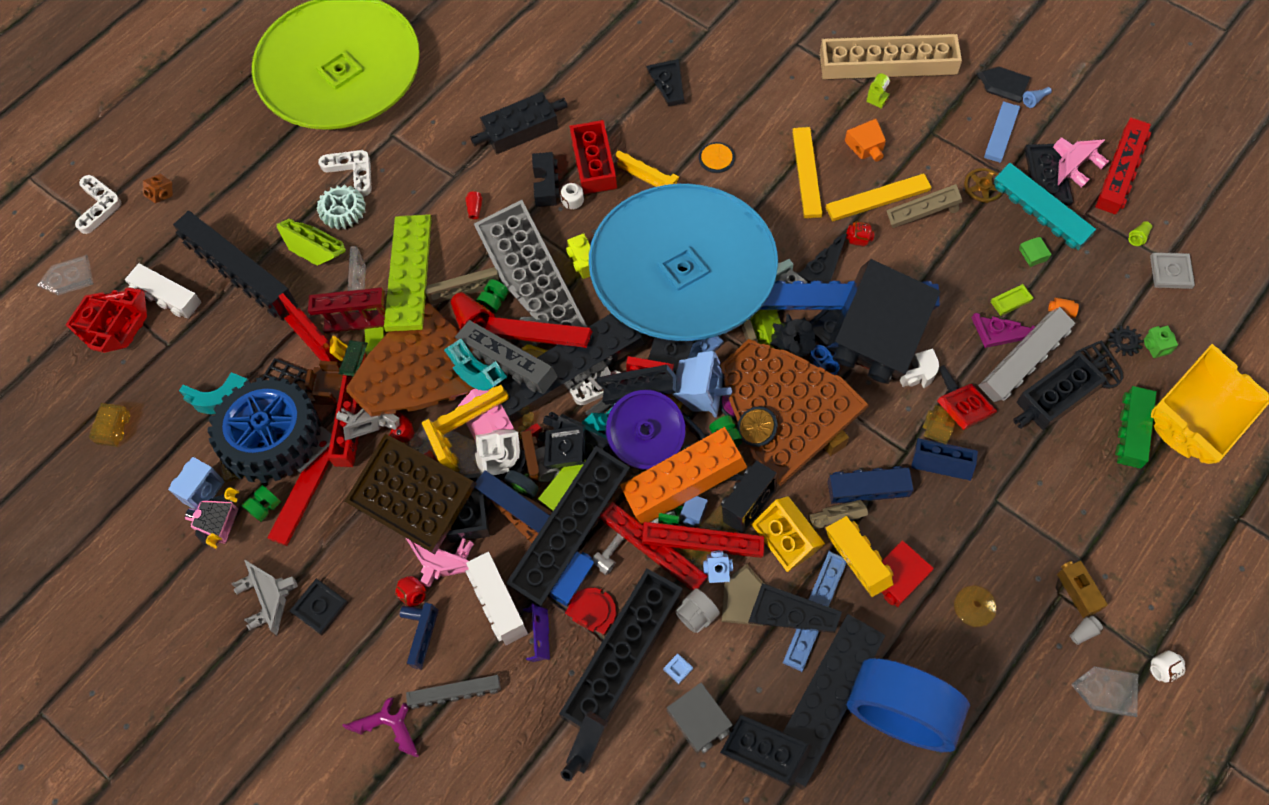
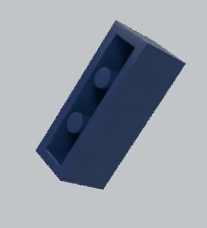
[911,438,978,481]

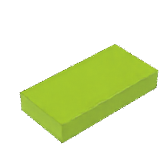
[991,284,1034,316]

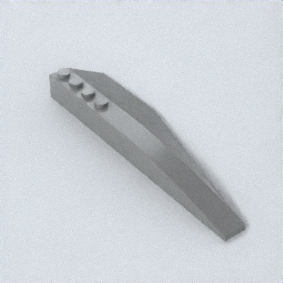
[474,200,612,391]

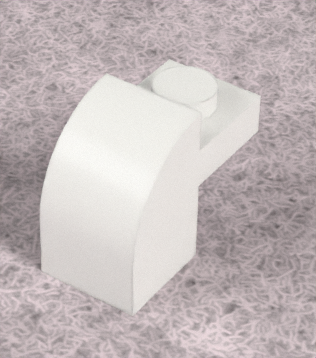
[900,349,939,388]

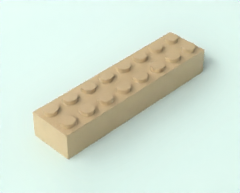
[820,34,962,79]

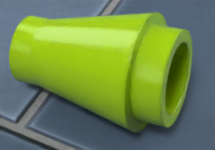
[1128,221,1152,246]

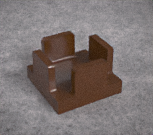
[305,361,344,406]

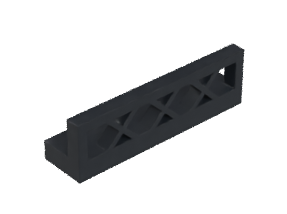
[597,365,677,405]

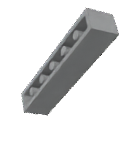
[978,307,1075,402]

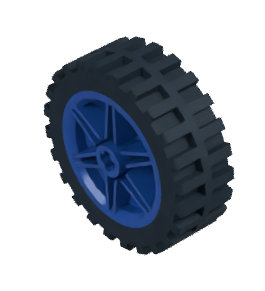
[207,377,321,483]

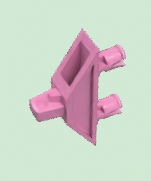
[1053,138,1109,188]
[406,538,474,588]

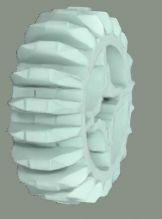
[317,184,366,230]

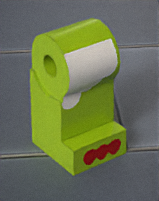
[866,74,890,109]

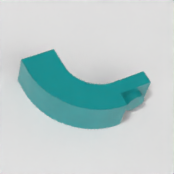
[444,339,507,391]
[179,372,249,414]

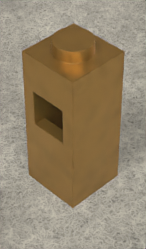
[1057,561,1108,619]

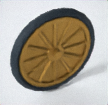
[737,406,778,447]

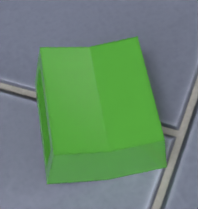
[1019,237,1052,267]

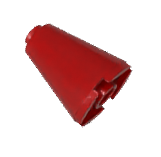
[451,292,495,330]

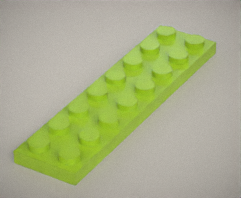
[384,215,432,332]

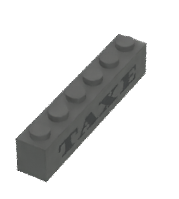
[455,320,558,394]

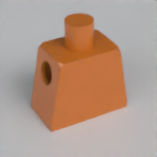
[845,119,886,162]

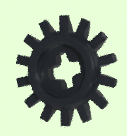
[1108,326,1143,356]

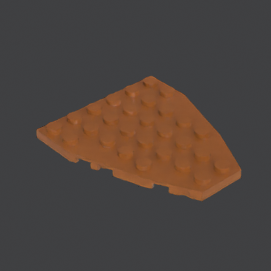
[347,303,488,417]
[720,339,869,487]

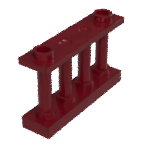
[308,287,386,333]

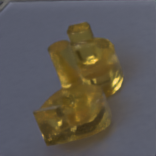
[516,412,534,440]

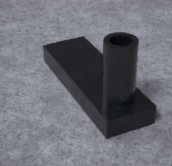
[561,711,608,781]

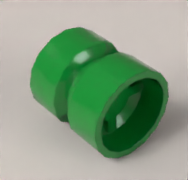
[476,279,509,314]
[709,415,743,447]
[242,485,281,522]

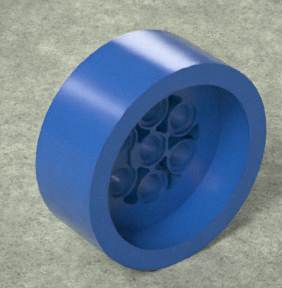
[847,659,970,752]

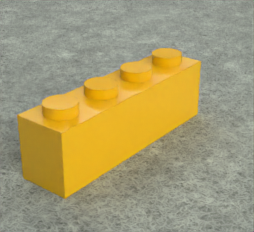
[826,516,894,597]

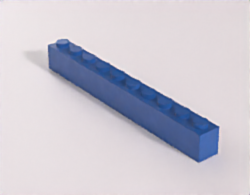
[759,281,940,310]

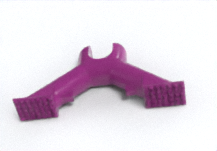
[343,698,419,757]

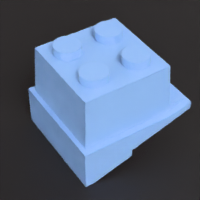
[672,351,732,418]

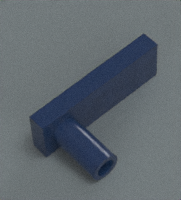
[400,603,439,670]

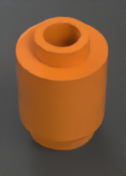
[1048,297,1079,318]

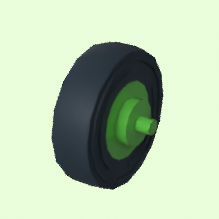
[504,470,539,498]

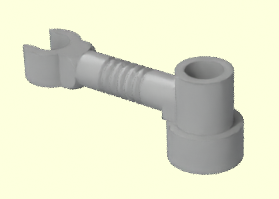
[592,533,625,575]

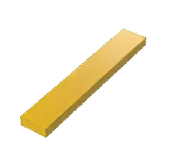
[792,127,822,218]
[826,174,931,222]

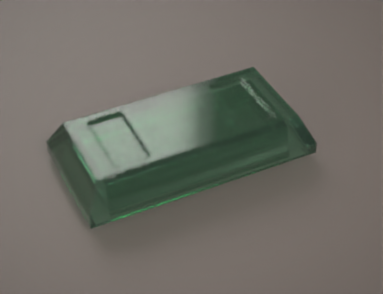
[338,340,368,376]

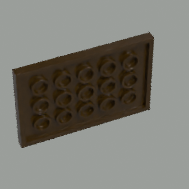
[344,433,477,554]

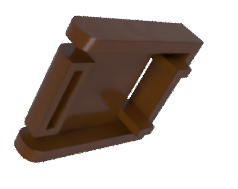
[521,430,541,488]

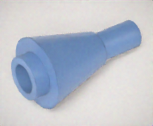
[1023,87,1052,108]

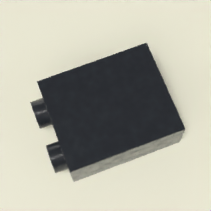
[826,259,941,384]

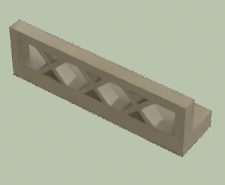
[425,267,500,304]

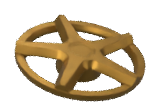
[964,168,1003,203]

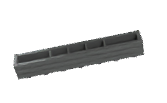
[406,675,501,709]

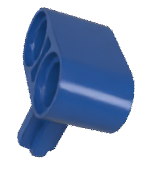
[809,345,840,375]

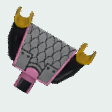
[185,488,239,549]

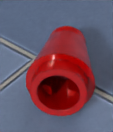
[465,192,483,219]

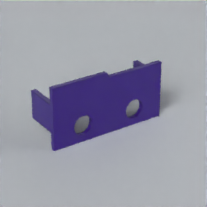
[523,604,550,662]

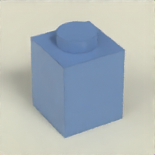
[680,496,708,528]

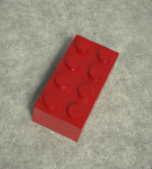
[569,120,617,194]

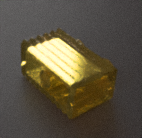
[89,403,130,447]

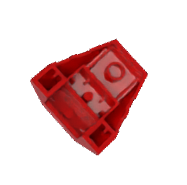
[65,288,147,353]

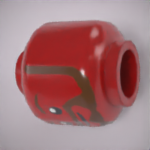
[846,221,874,247]
[395,576,426,607]

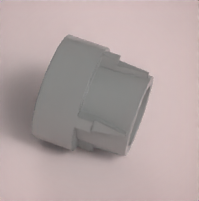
[676,589,720,633]

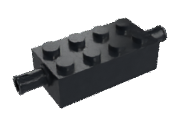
[470,92,568,155]
[1013,351,1108,431]

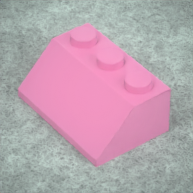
[458,389,514,442]

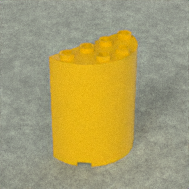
[1151,344,1269,464]

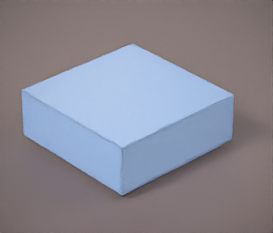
[663,653,693,684]

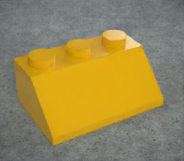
[751,496,825,572]

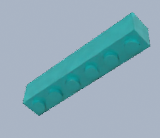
[994,162,1096,250]

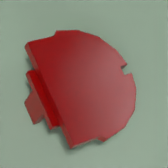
[565,588,616,635]

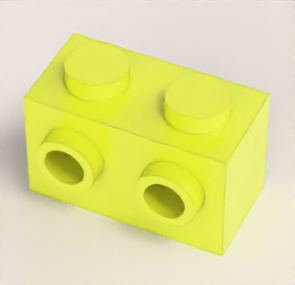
[566,233,590,279]

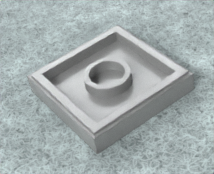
[1150,253,1195,289]

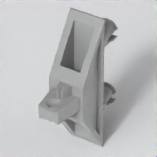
[336,408,400,440]
[232,560,298,636]

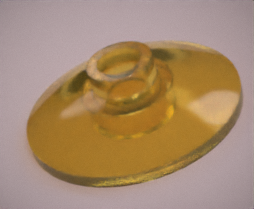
[954,586,997,627]

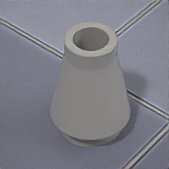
[1069,615,1103,645]

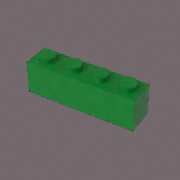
[1115,386,1156,469]

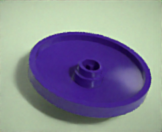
[606,390,685,469]

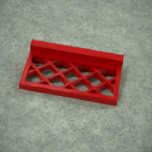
[278,293,340,363]

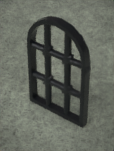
[1075,340,1123,389]
[263,358,307,392]

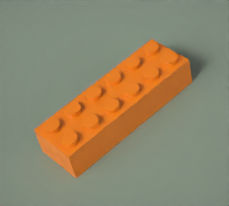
[620,427,748,525]

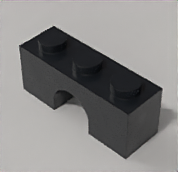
[532,152,560,207]

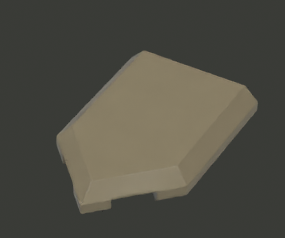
[722,564,764,626]

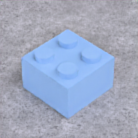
[168,457,225,510]

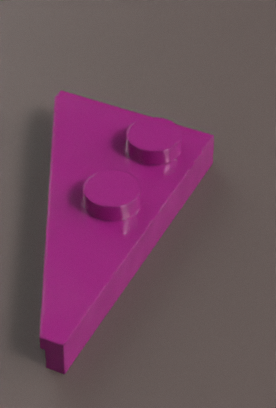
[971,313,1035,348]

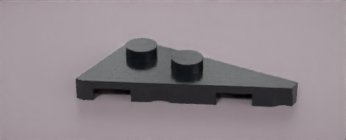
[796,234,846,284]

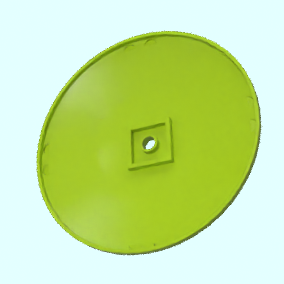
[252,0,420,129]

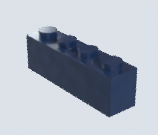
[828,466,913,504]

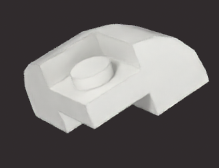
[475,429,520,475]

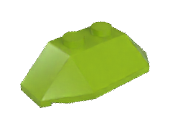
[277,219,346,266]

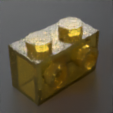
[922,405,955,445]

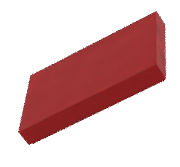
[937,384,997,430]

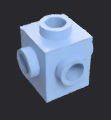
[703,550,733,583]

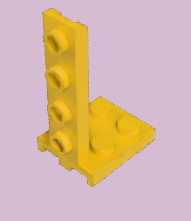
[615,150,679,187]
[422,385,509,472]

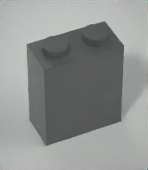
[667,683,732,754]

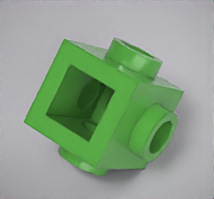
[1144,326,1178,358]

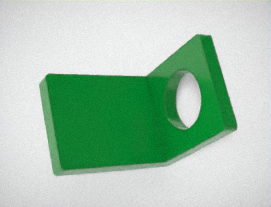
[658,506,683,526]

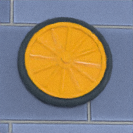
[699,142,735,173]

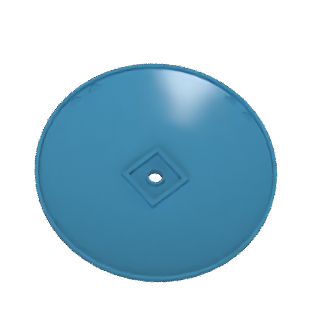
[589,184,778,341]

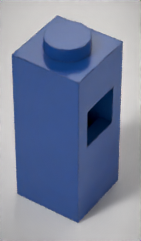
[550,552,594,607]

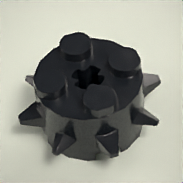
[770,314,816,357]

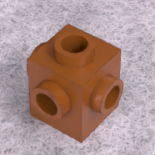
[143,174,173,204]

